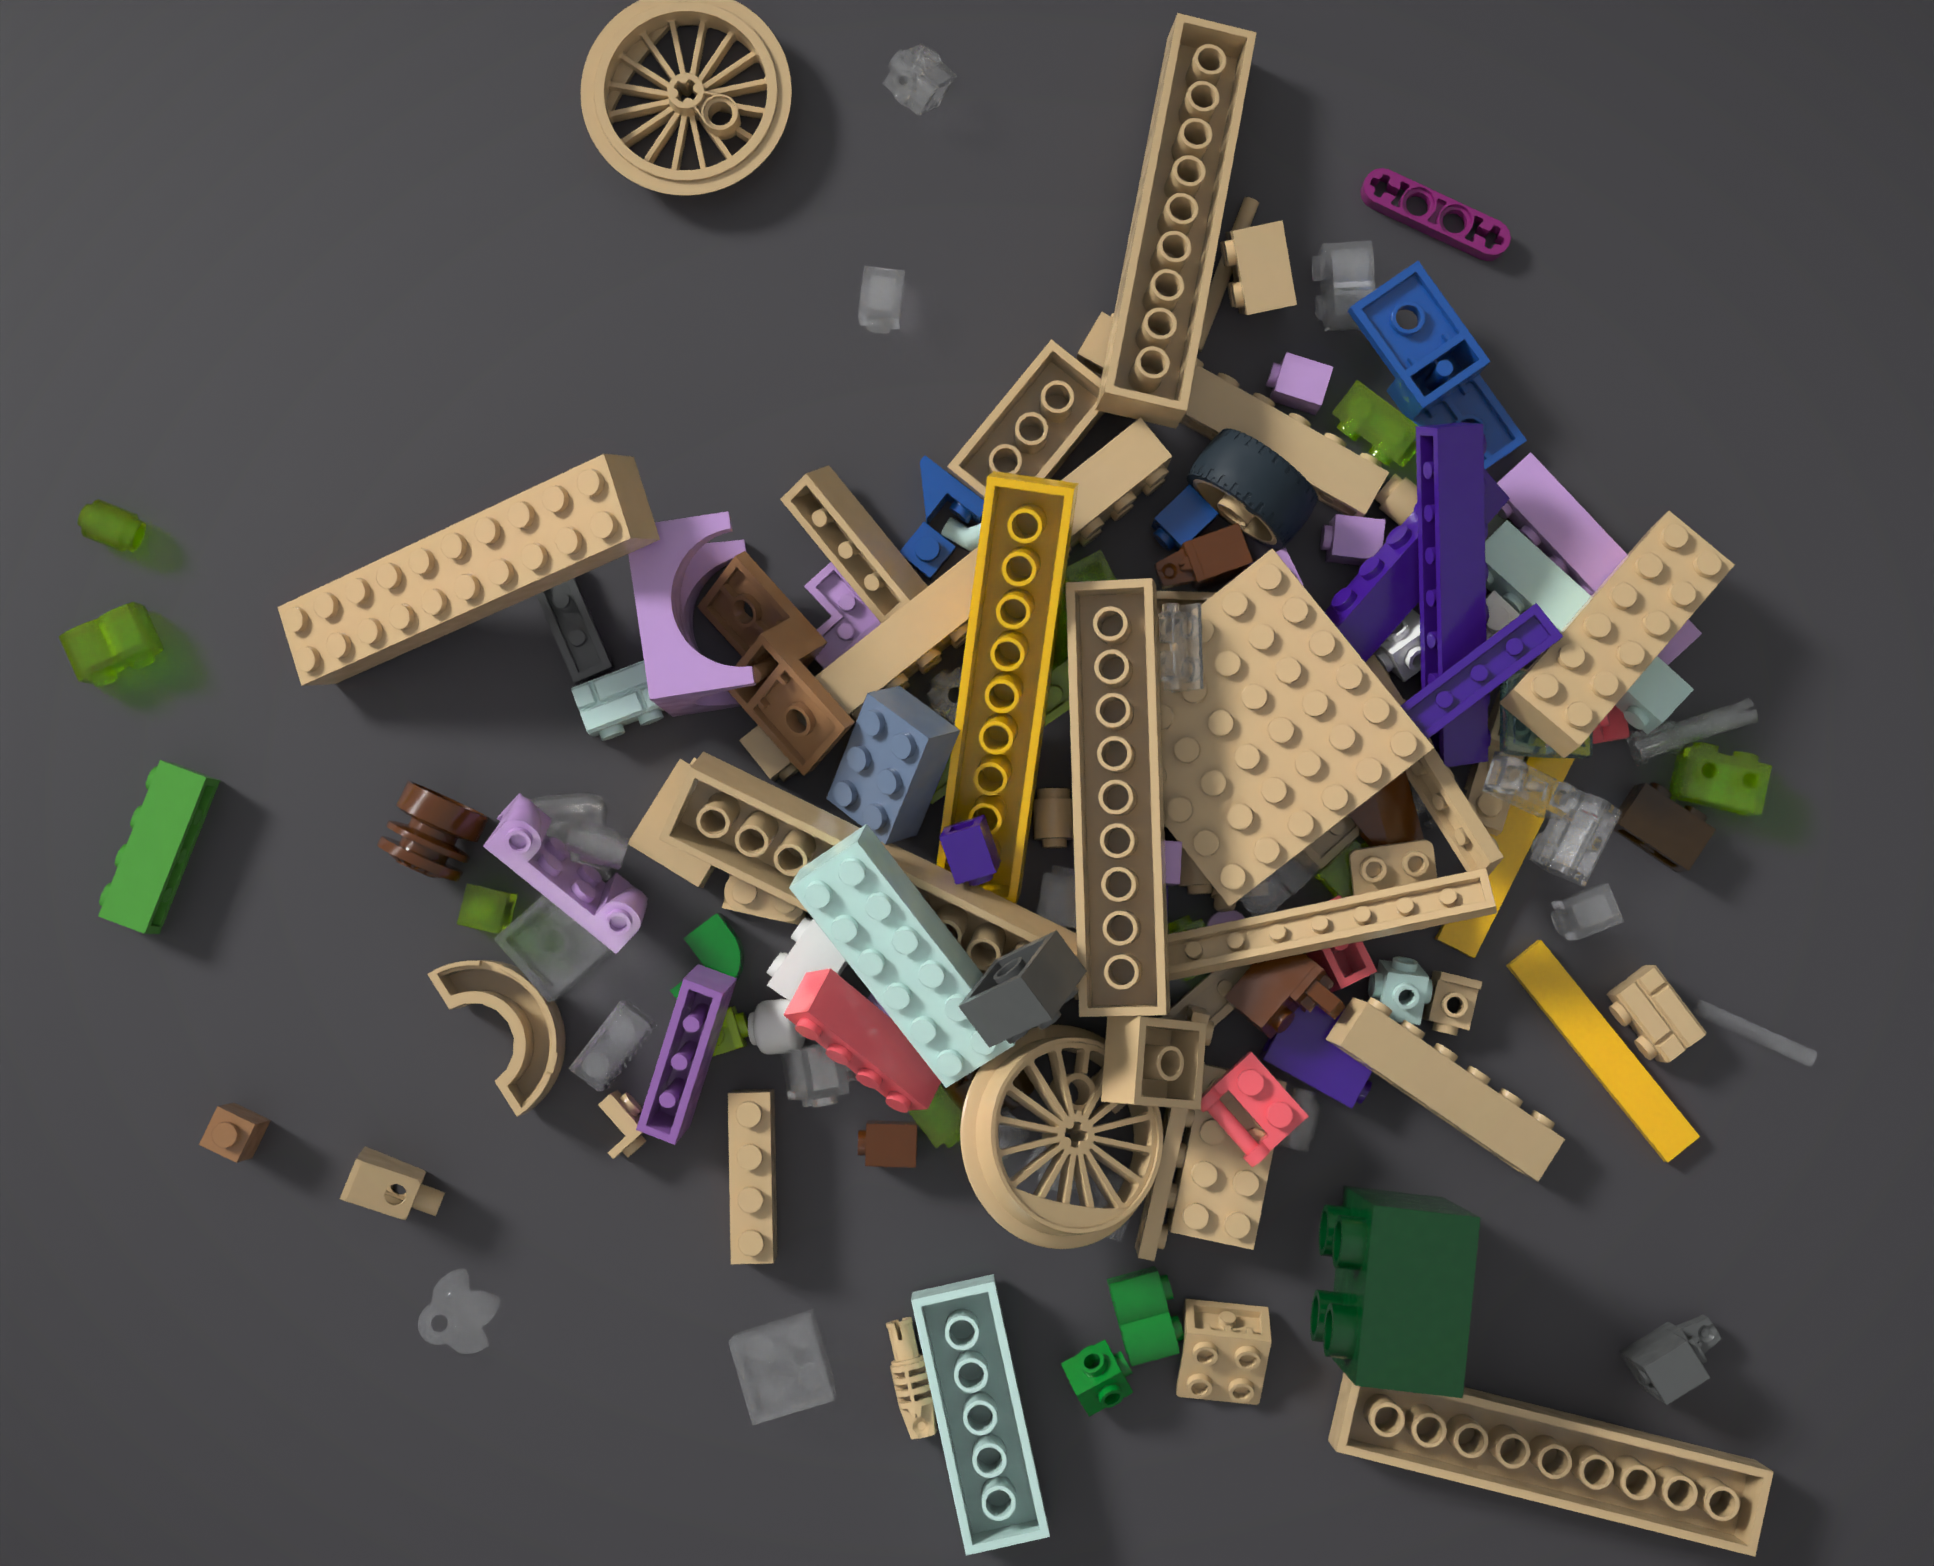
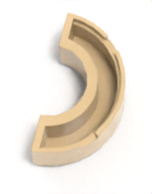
[427,960,566,1117]

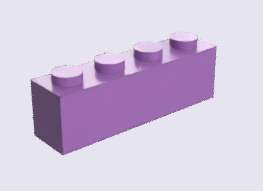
[636,964,737,1145]

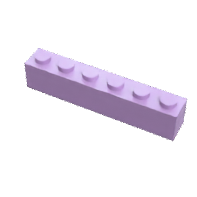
[1497,452,1702,665]

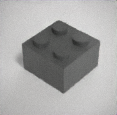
[958,930,1087,1048]

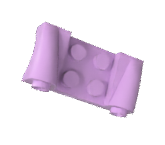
[483,793,648,954]

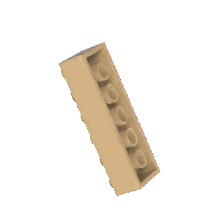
[1499,511,1735,758]

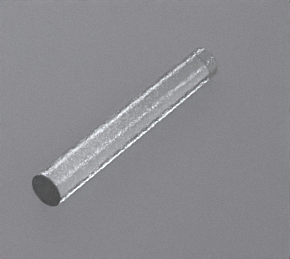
[1694,1000,1817,1066]

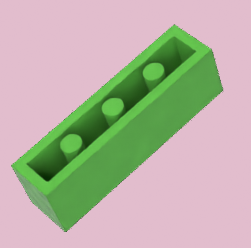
[98,760,220,934]

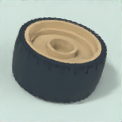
[1186,428,1318,549]

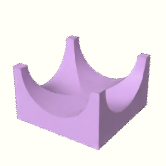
[628,511,756,717]

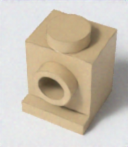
[1422,971,1482,1036]

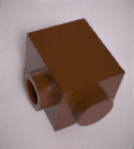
[857,1120,918,1168]

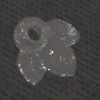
[418,1269,501,1354]

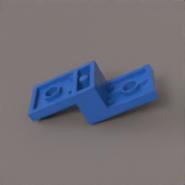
[1347,261,1527,470]

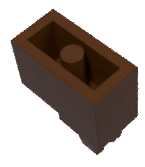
[1154,523,1253,592]
[1224,953,1346,1039]

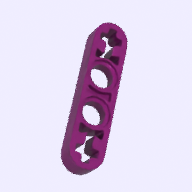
[1360,168,1511,261]

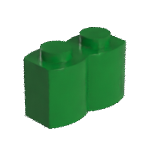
[1107,1266,1184,1367]

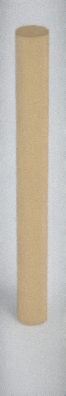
[1198,197,1259,352]

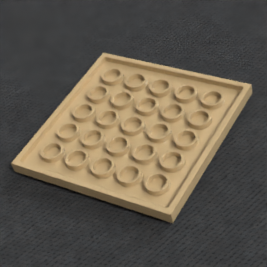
[1158,548,1434,907]

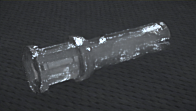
[1626,698,1758,766]

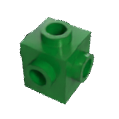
[1061,1340,1134,1417]

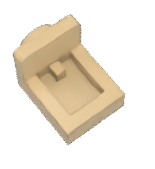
[598,1090,646,1159]

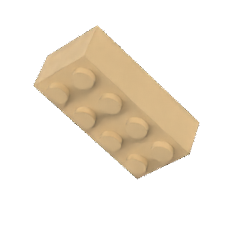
[947,339,1105,500]
[1166,1064,1287,1250]

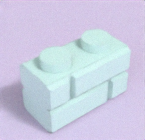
[571,660,664,741]

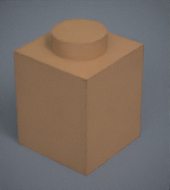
[199,1103,271,1163]

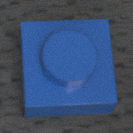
[900,522,956,581]

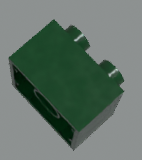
[1310,1186,1481,1398]

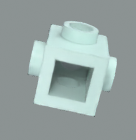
[1368,956,1433,1025]

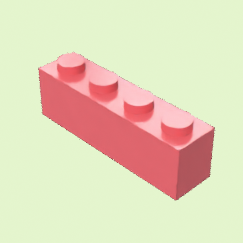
[784,968,941,1113]

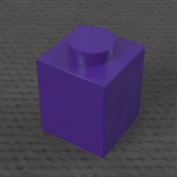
[939,815,1001,886]

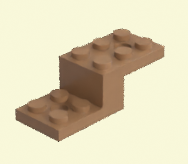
[697,551,855,776]

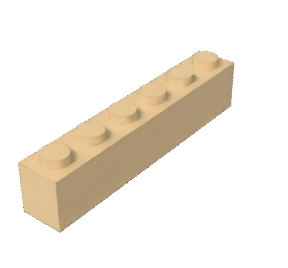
[1325,997,1565,1182]

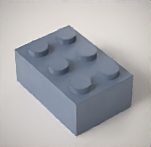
[826,686,960,845]

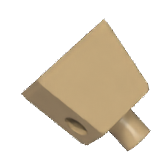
[340,1146,445,1220]

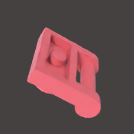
[1201,1051,1309,1167]

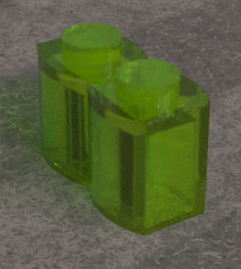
[59,602,164,687]

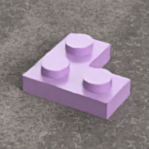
[804,562,881,669]

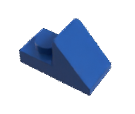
[920,455,984,525]

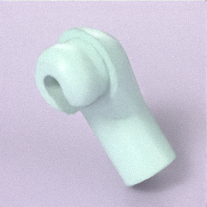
[941,517,981,552]

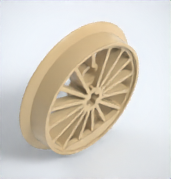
[580,0,792,196]
[960,1025,1163,1249]

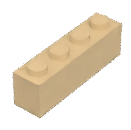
[780,465,928,623]
[728,1089,778,1264]

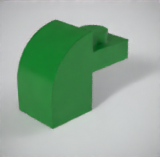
[670,913,744,1000]

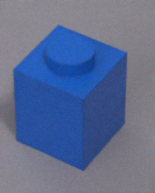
[1151,484,1219,552]

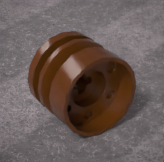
[377,781,489,882]

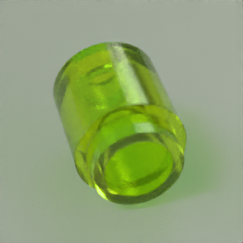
[78,499,146,552]

